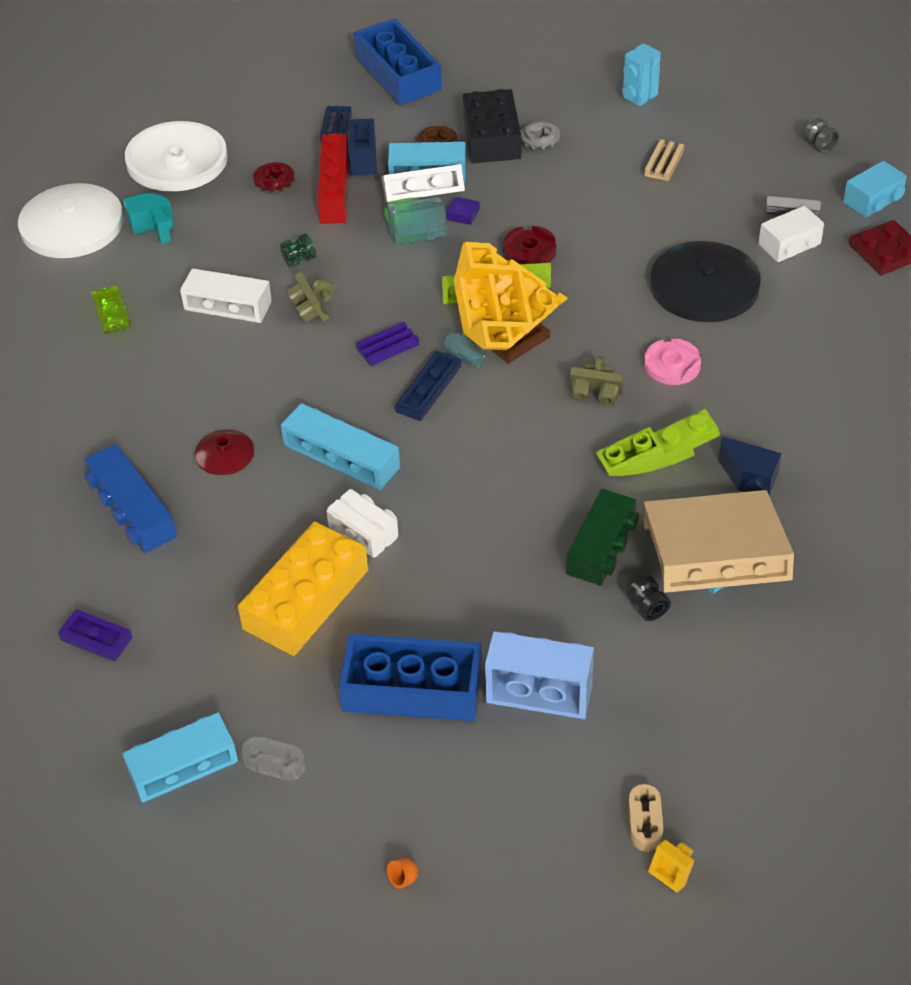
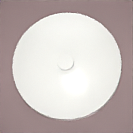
[125,121,227,191]
[18,183,124,258]

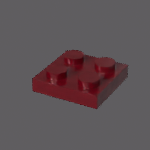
[849,220,911,276]

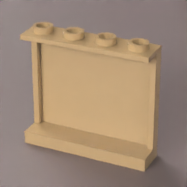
[644,490,794,593]

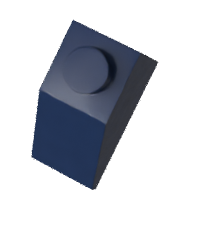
[719,437,782,496]

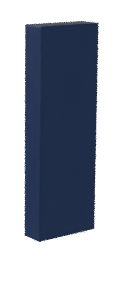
[395,351,461,421]

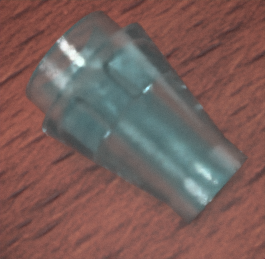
[443,331,486,368]

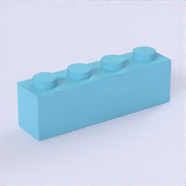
[281,403,400,490]

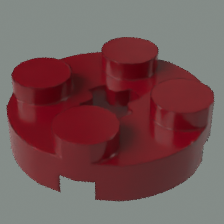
[503,226,557,264]

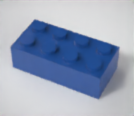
[353,18,442,105]
[339,634,482,722]

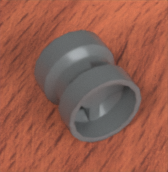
[804,118,840,153]

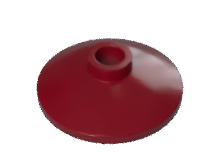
[195,430,254,475]

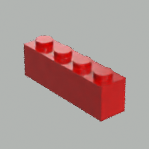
[318,133,350,224]

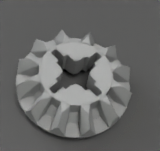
[521,121,560,151]

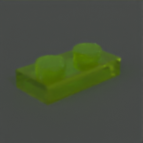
[91,285,131,335]

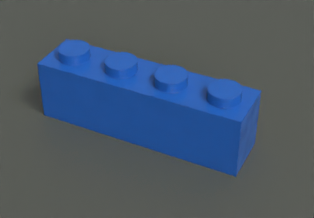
[84,444,177,553]

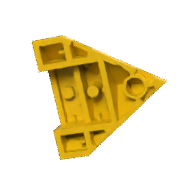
[454,242,568,350]

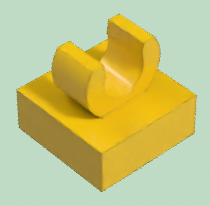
[648,839,695,893]

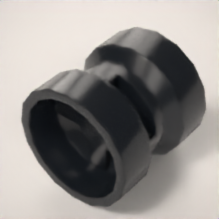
[627,576,671,621]

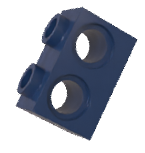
[349,118,377,176]

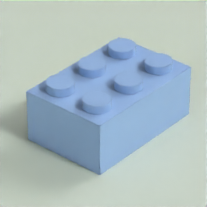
[485,631,594,719]

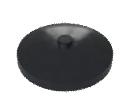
[650,241,761,322]

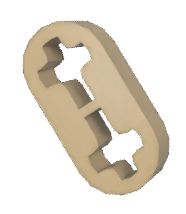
[628,784,664,852]

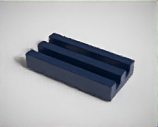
[320,106,352,142]

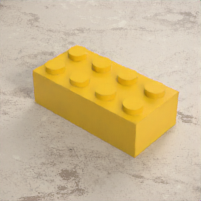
[238,521,368,657]

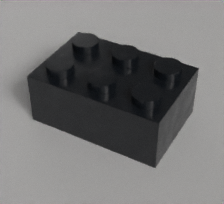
[463,89,521,163]

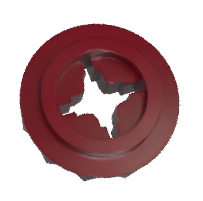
[254,162,295,193]

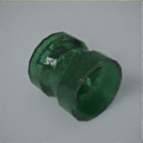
[280,233,316,268]

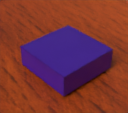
[446,197,480,225]

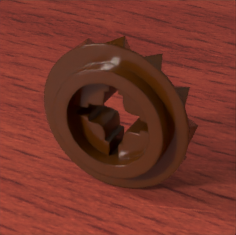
[418,126,458,143]

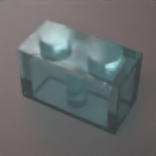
[387,196,447,245]

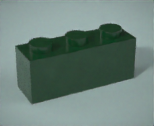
[566,488,639,586]

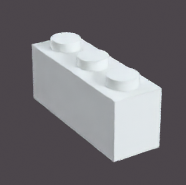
[381,164,465,203]
[180,268,272,323]

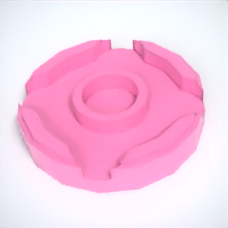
[644,339,701,385]

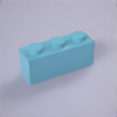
[388,142,466,181]
[122,712,238,803]

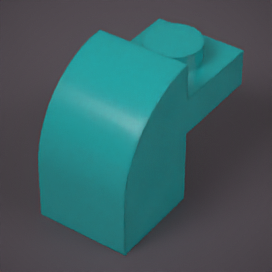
[123,193,174,244]

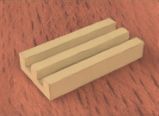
[644,139,684,181]

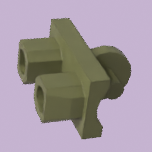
[287,272,335,323]
[570,356,624,405]

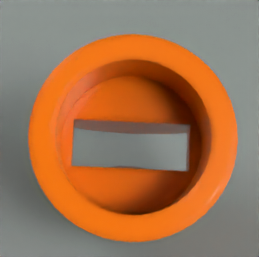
[386,857,419,889]

